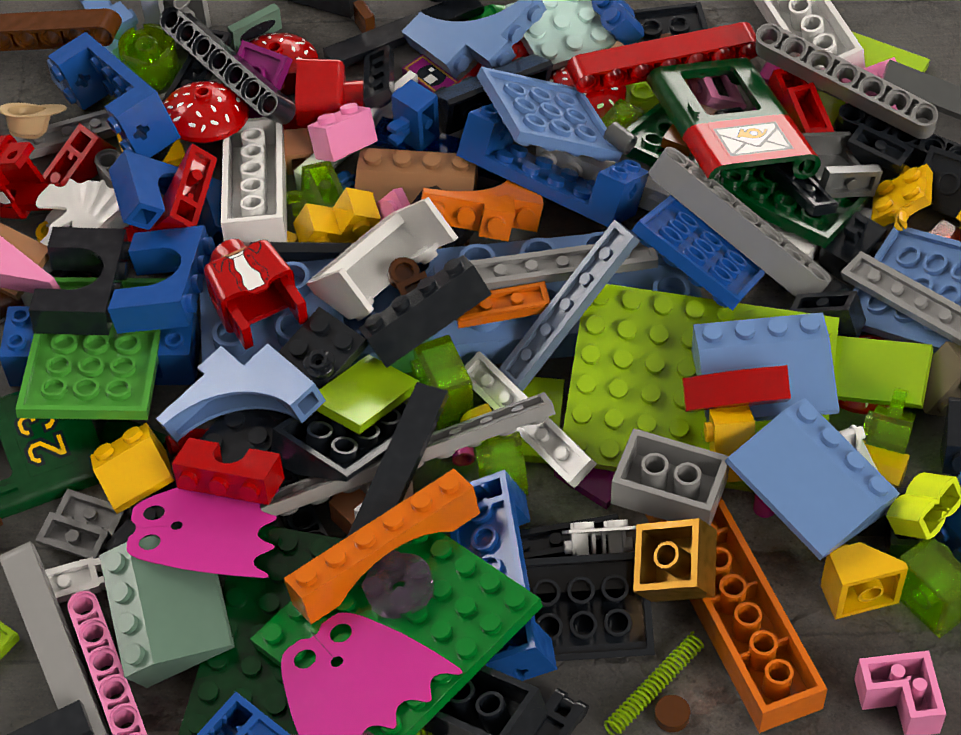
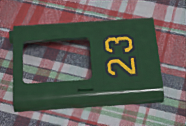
[0,390,101,519]

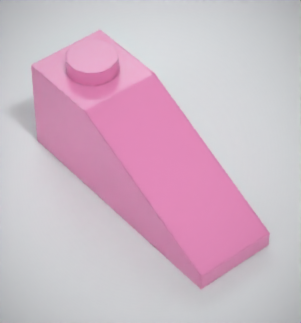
[0,236,61,293]

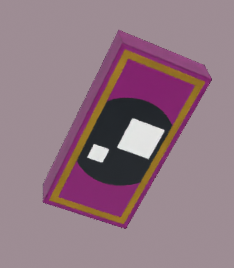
[402,54,458,93]

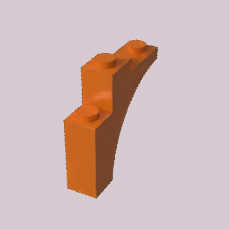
[421,180,544,242]

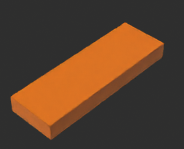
[456,281,551,329]

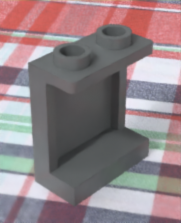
[802,132,883,198]

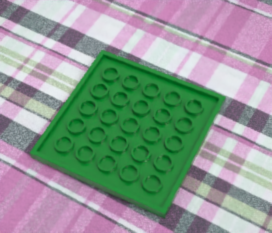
[250,532,543,735]

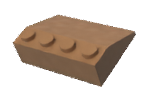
[355,148,479,246]

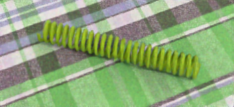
[604,631,704,735]

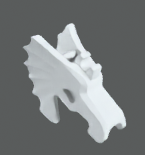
[36,179,129,273]

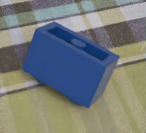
[387,79,440,151]

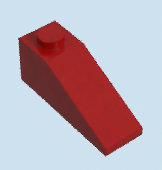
[42,123,116,211]
[152,143,217,231]

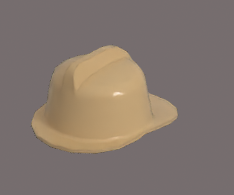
[0,103,67,139]

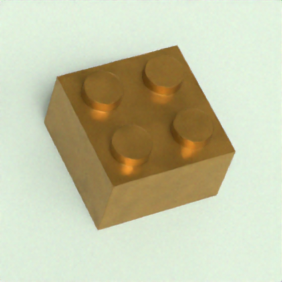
[633,518,717,602]

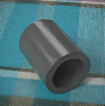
[603,122,638,154]

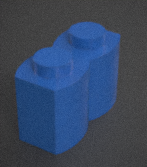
[592,0,644,45]

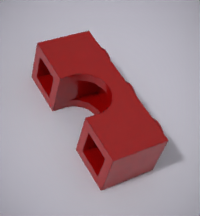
[172,438,285,505]

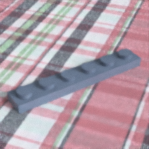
[499,219,640,391]

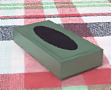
[227,3,282,52]

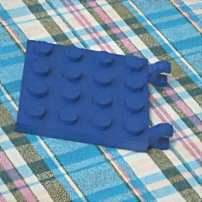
[631,195,766,311]

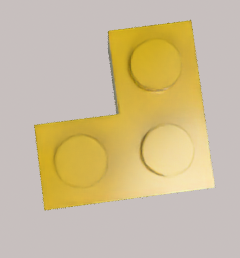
[293,188,381,243]

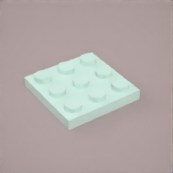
[505,0,616,71]

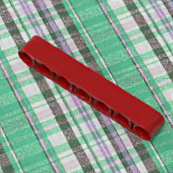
[566,22,758,93]

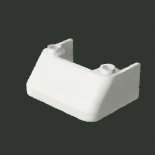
[306,197,458,321]

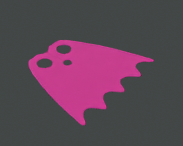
[126,488,279,578]
[281,612,462,735]

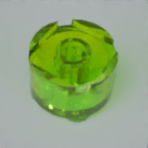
[118,23,179,91]
[475,431,529,496]

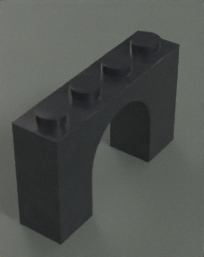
[29,227,131,336]

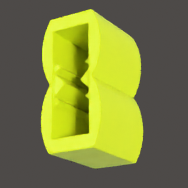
[886,472,961,540]

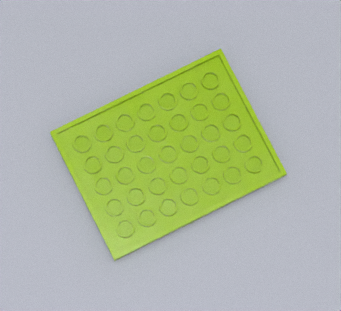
[563,284,839,492]

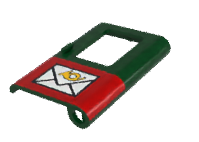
[646,58,821,179]

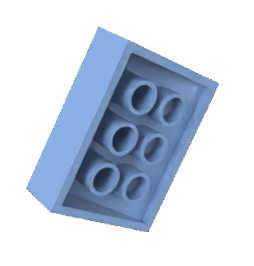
[692,312,839,422]
[725,398,900,560]

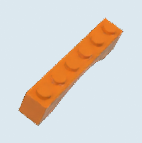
[284,469,480,625]

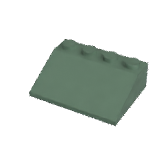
[99,535,235,688]

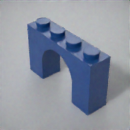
[109,150,224,248]
[108,225,215,334]

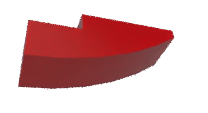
[768,68,835,133]
[682,365,791,412]

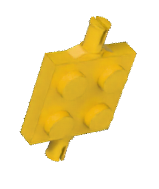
[871,164,933,231]

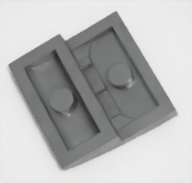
[35,489,129,559]

